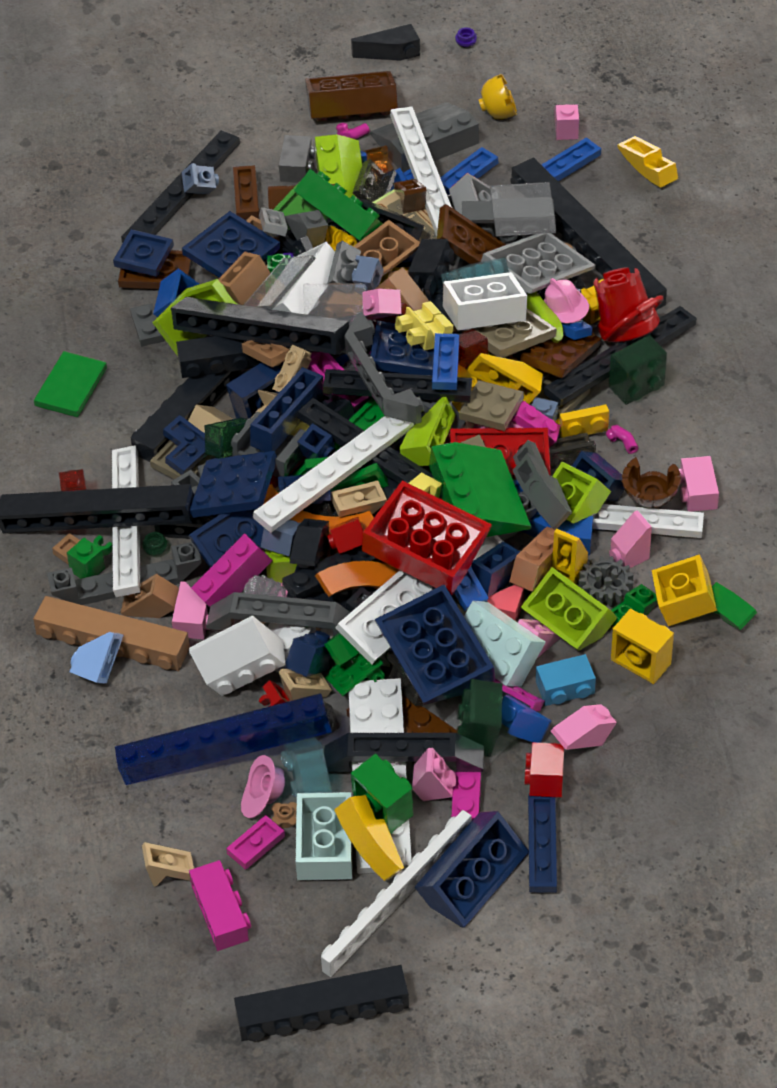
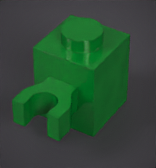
[67,535,113,579]

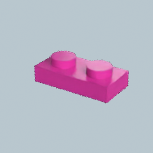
[512,401,561,447]
[451,772,481,821]
[226,815,285,870]

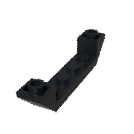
[323,733,484,772]

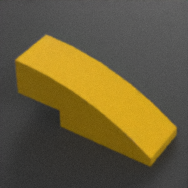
[617,136,678,188]
[334,795,404,881]

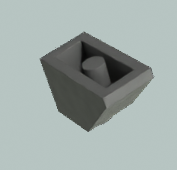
[285,210,328,248]

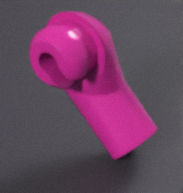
[336,123,370,140]
[606,425,638,454]

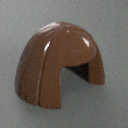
[622,457,681,508]

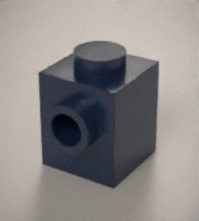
[297,423,336,459]

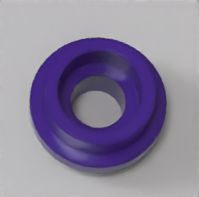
[455,27,477,47]

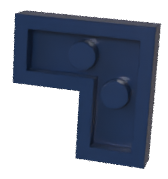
[163,415,216,475]

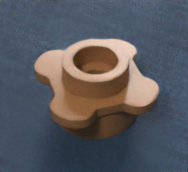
[272,802,297,828]

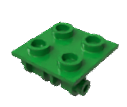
[325,653,385,696]

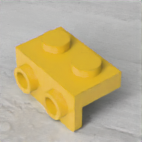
[556,404,609,440]

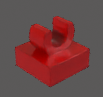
[259,680,294,716]

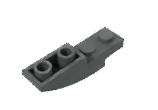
[513,440,572,529]

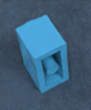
[536,654,596,706]

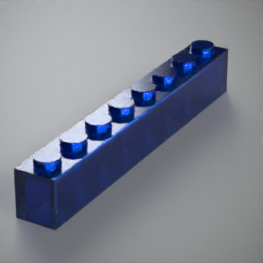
[115,693,332,785]

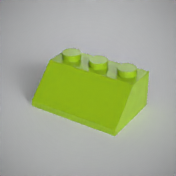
[315,134,367,200]
[521,567,618,651]

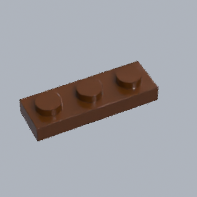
[233,165,259,219]

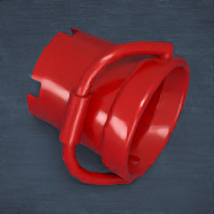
[593,268,664,342]

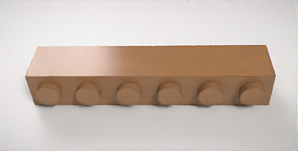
[33,596,190,671]

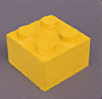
[651,554,717,626]
[611,608,674,684]

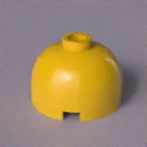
[478,74,517,119]

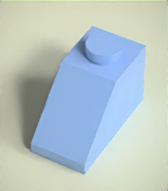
[70,632,123,684]

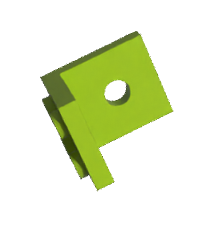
[152,279,237,356]

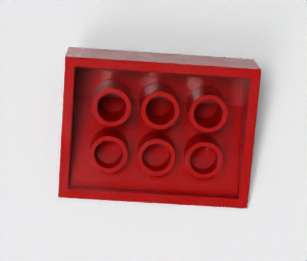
[362,480,492,595]

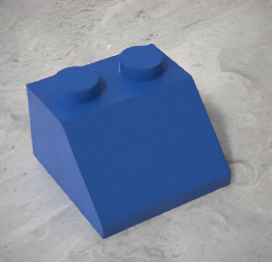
[153,268,199,317]

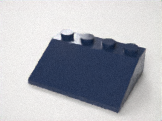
[375,585,495,705]

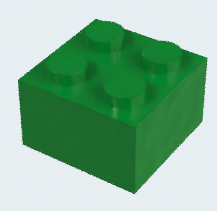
[351,754,413,834]

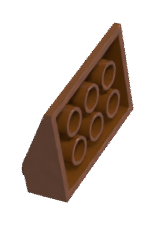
[305,71,398,121]

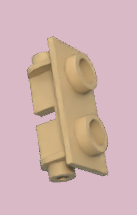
[272,345,312,392]

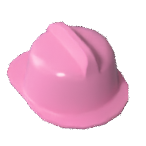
[544,278,589,324]
[241,755,285,818]

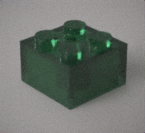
[609,335,667,405]
[456,679,503,757]

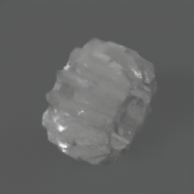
[243,575,286,597]

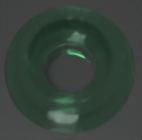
[142,532,168,556]

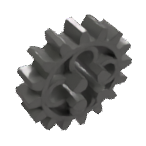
[579,556,634,606]

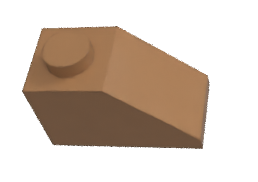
[121,574,179,618]

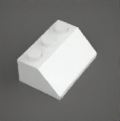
[189,616,286,696]

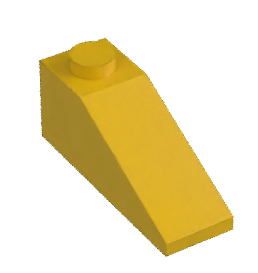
[467,353,543,404]
[552,529,588,584]

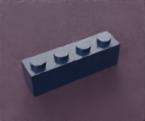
[250,367,323,452]

